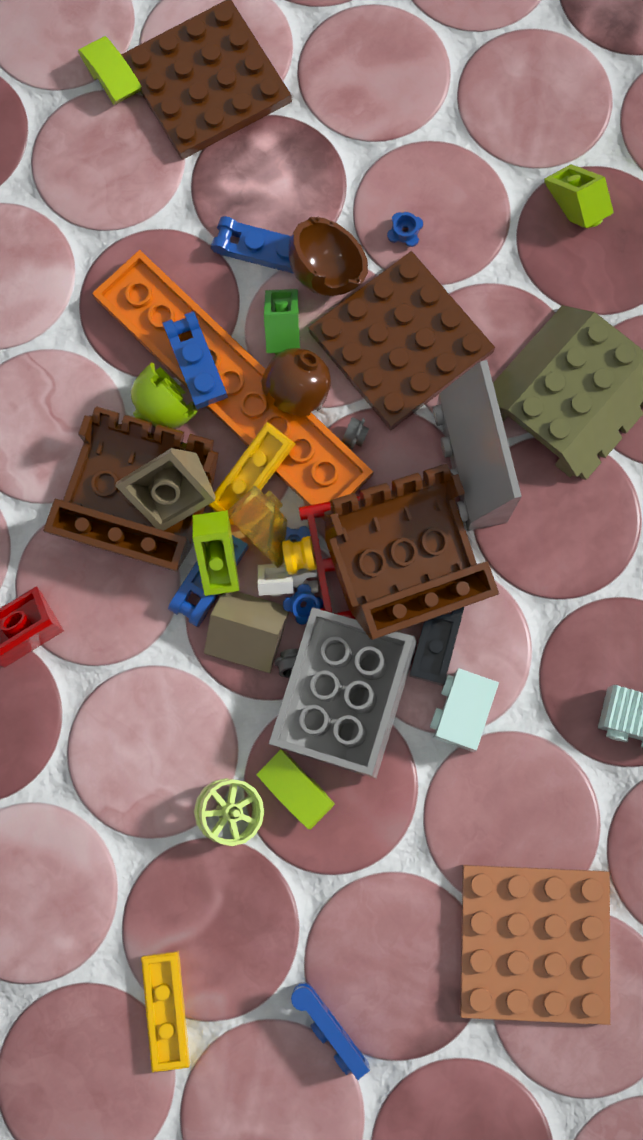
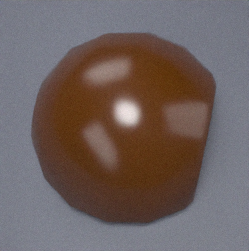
[289,216,368,296]

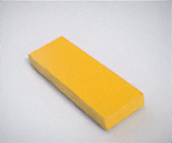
[208,422,296,525]
[141,951,190,1072]

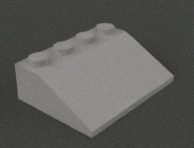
[433,360,522,531]
[269,608,417,779]

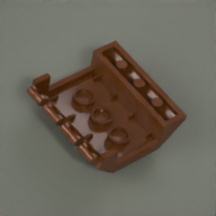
[43,406,219,572]
[324,464,499,640]

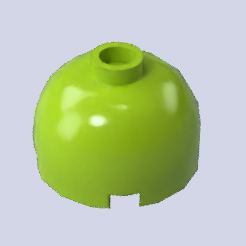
[131,362,198,429]

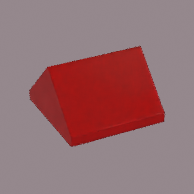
[0,586,64,668]

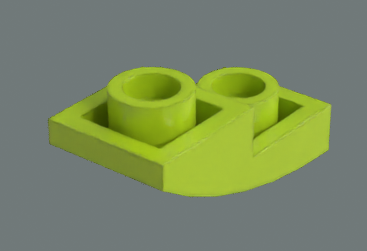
[78,36,142,105]
[256,749,335,830]

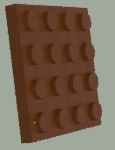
[121,0,292,160]
[308,251,495,430]

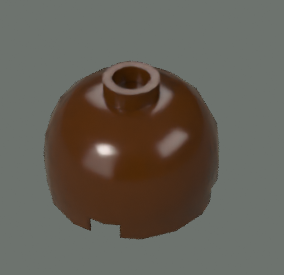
[261,348,331,417]

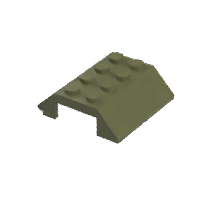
[493,305,643,480]

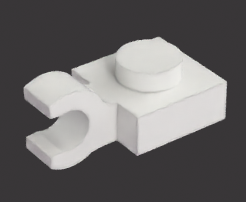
[258,563,318,596]

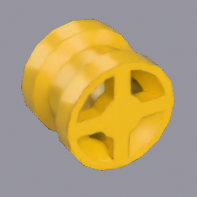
[282,536,317,575]

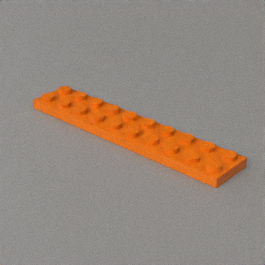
[92,250,373,521]

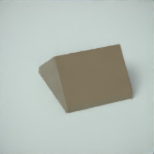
[115,448,216,531]
[204,591,290,674]

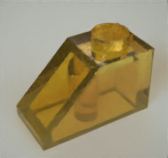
[228,485,288,568]

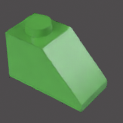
[264,289,300,355]

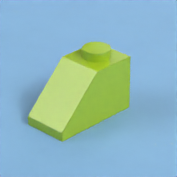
[544,164,614,228]
[193,510,239,596]

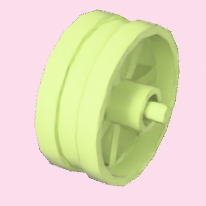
[194,778,264,846]

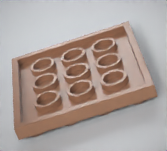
[460,865,611,1025]

